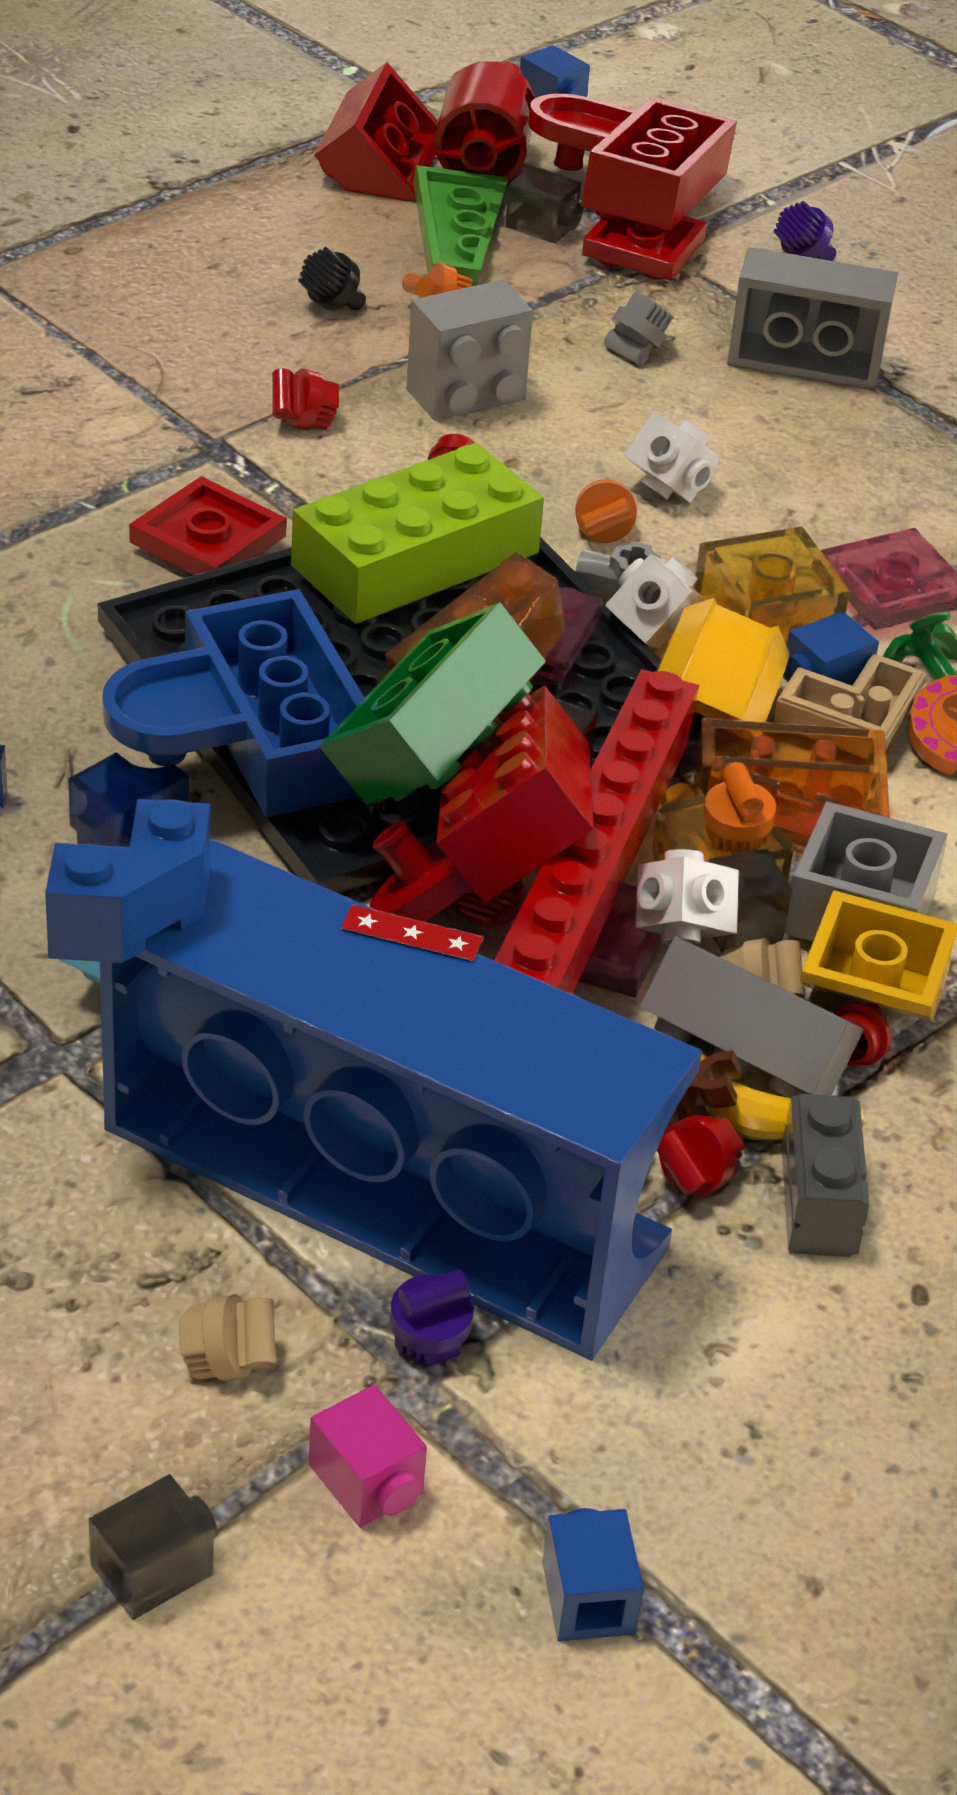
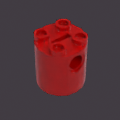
[435,61,535,182]

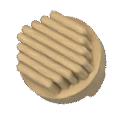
[720,938,805,999]
[179,1294,276,1381]

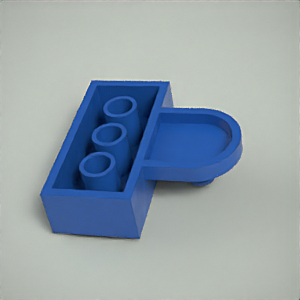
[102,589,364,817]

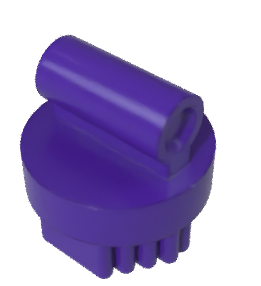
[773,201,836,261]
[390,1269,474,1367]

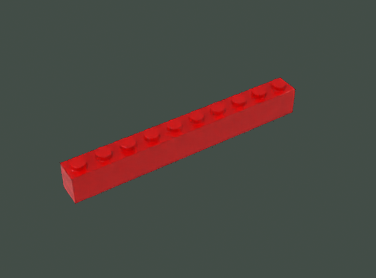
[494,669,700,995]

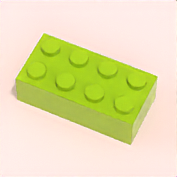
[291,442,544,624]

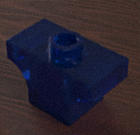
[68,752,189,847]

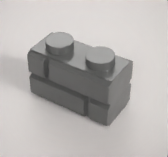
[781,1094,869,1257]

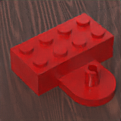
[528,94,737,232]
[369,685,594,922]

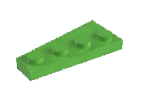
[413,165,508,286]

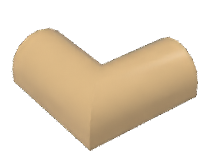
[774,654,927,758]

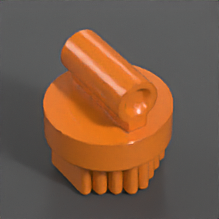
[402,262,472,298]
[575,478,637,543]
[703,762,776,857]

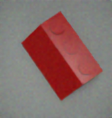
[314,62,438,201]

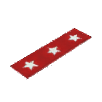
[341,904,484,961]

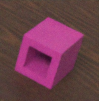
[308,1384,427,1528]

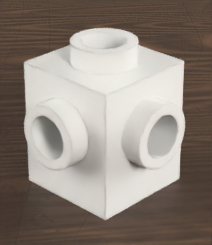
[623,411,721,503]
[605,554,704,649]
[636,849,739,945]

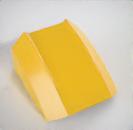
[657,598,790,740]

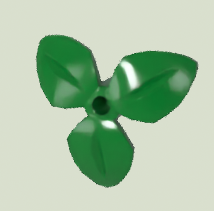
[883,611,957,680]

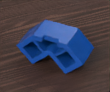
[45,799,211,963]

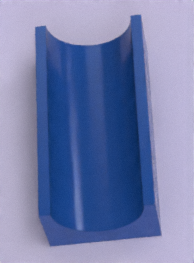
[100,838,702,1361]

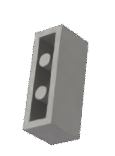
[640,936,864,1098]

